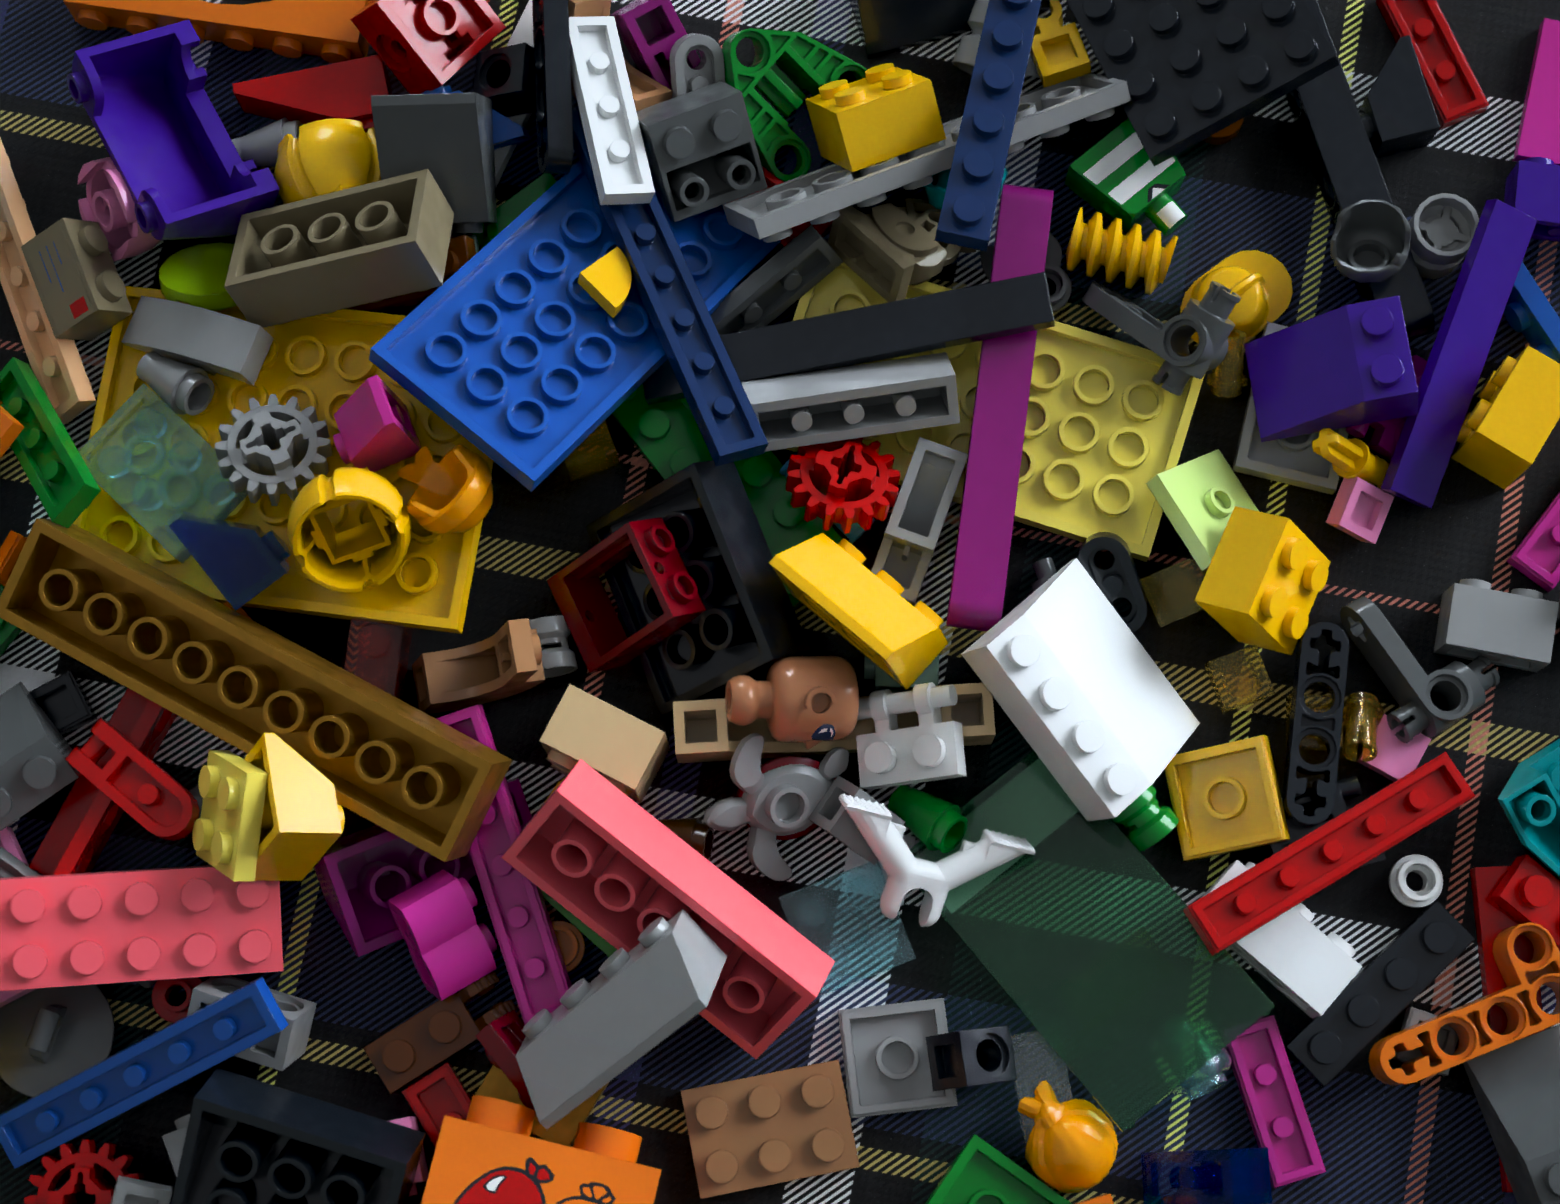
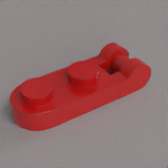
[65,717,200,841]

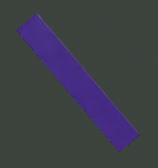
[1380,199,1538,508]

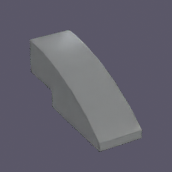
[121,296,274,386]
[871,437,969,606]

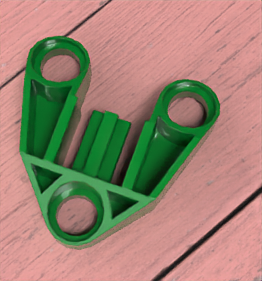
[722,28,867,182]

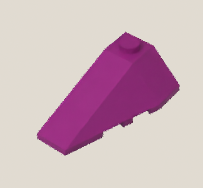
[314,778,532,957]

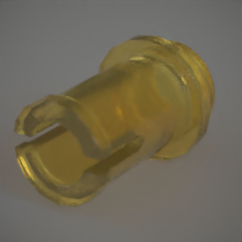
[1206,329,1248,397]
[1342,692,1384,762]

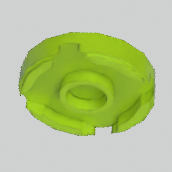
[159,242,237,311]

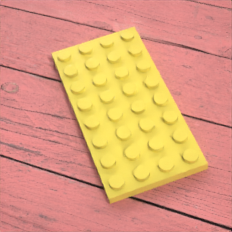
[787,262,1205,562]

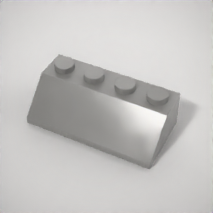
[516,909,727,1130]

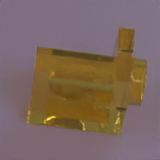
[1141,557,1208,628]

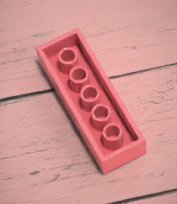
[501,759,835,1059]
[0,865,284,991]

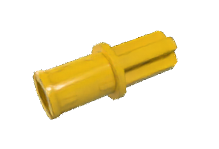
[1312,428,1389,488]

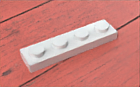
[569,16,655,205]

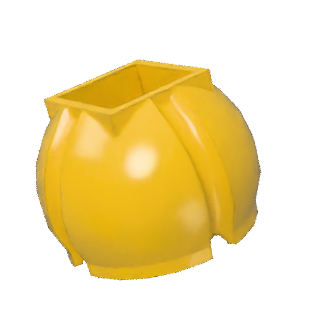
[274,119,381,204]
[287,467,411,592]

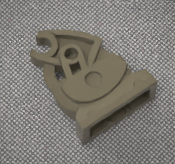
[828,198,976,302]

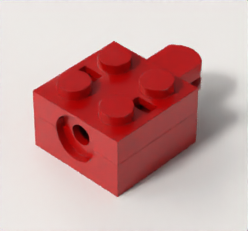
[350,0,506,94]

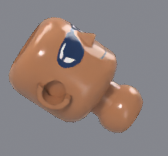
[725,656,859,749]

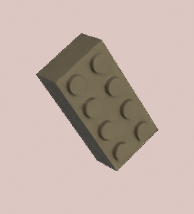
[224,169,454,328]

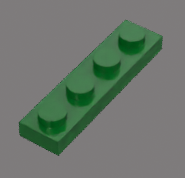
[0,357,101,528]

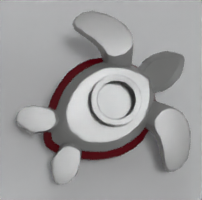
[703,733,849,881]

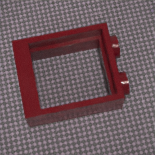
[547,517,706,673]

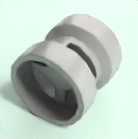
[529,615,578,678]

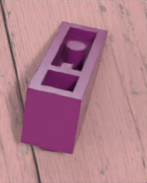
[610,0,701,99]

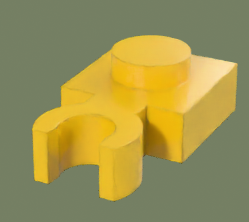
[1030,0,1091,88]

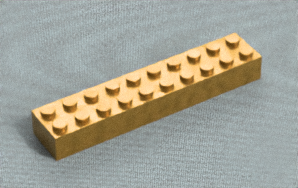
[0,518,512,862]

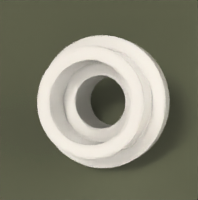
[1388,854,1443,908]

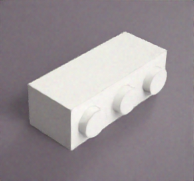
[1201,860,1363,1018]

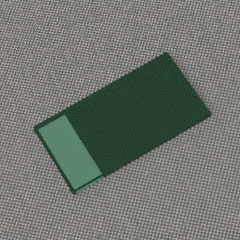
[910,750,1275,1132]

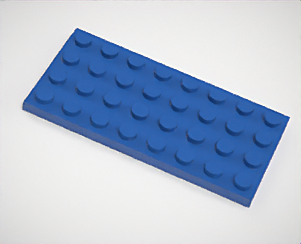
[369,161,783,492]

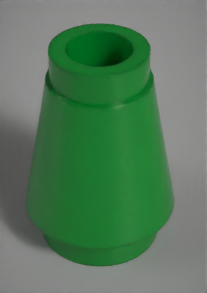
[888,785,968,853]

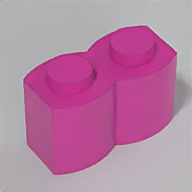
[387,869,497,1001]

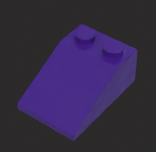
[1244,295,1419,442]

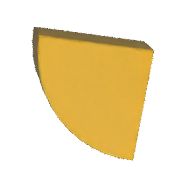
[577,246,632,318]

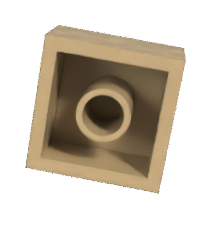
[539,684,670,803]

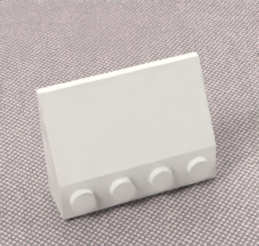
[961,558,1200,821]

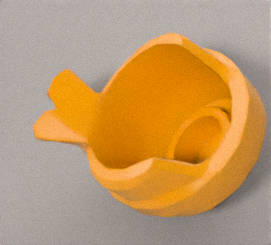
[397,444,493,534]
[1017,1080,1118,1193]

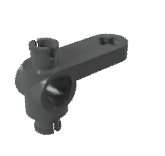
[1082,281,1241,396]
[1340,596,1500,743]

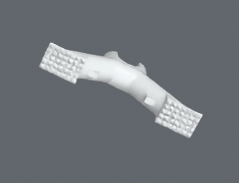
[839,793,1036,927]

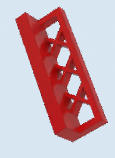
[29,688,177,875]

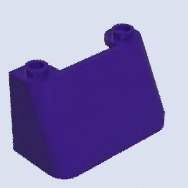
[67,19,280,241]

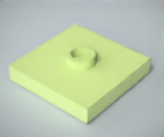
[1146,449,1259,571]

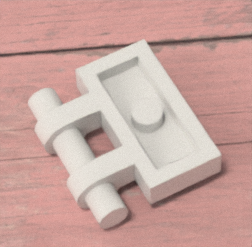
[856,682,967,790]

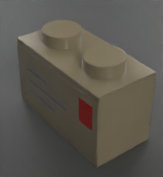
[21,218,133,341]

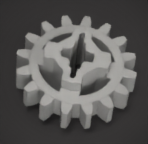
[214,394,333,506]

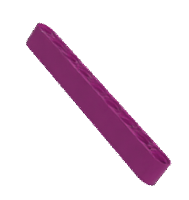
[946,184,1054,632]

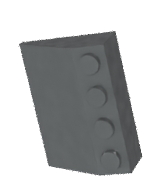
[1463,1024,1560,1204]

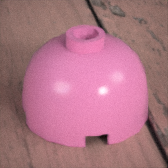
[77,157,160,262]

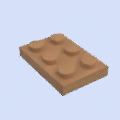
[681,1059,860,1199]

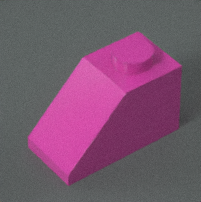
[333,375,422,472]

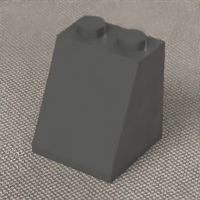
[371,92,497,234]

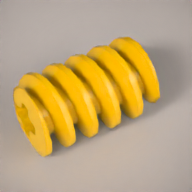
[1065,206,1178,295]

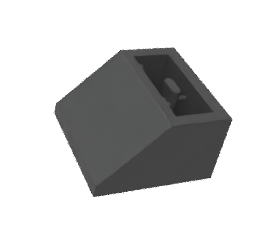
[636,81,768,222]

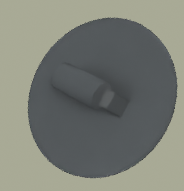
[0,985,115,1097]

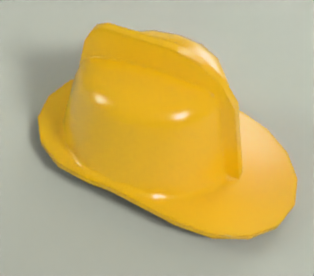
[1180,250,1293,350]

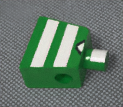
[1065,118,1188,236]

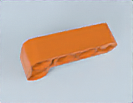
[1368,922,1560,1085]

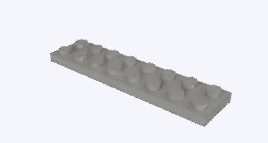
[723,73,1131,243]

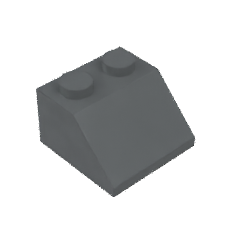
[0,681,80,831]

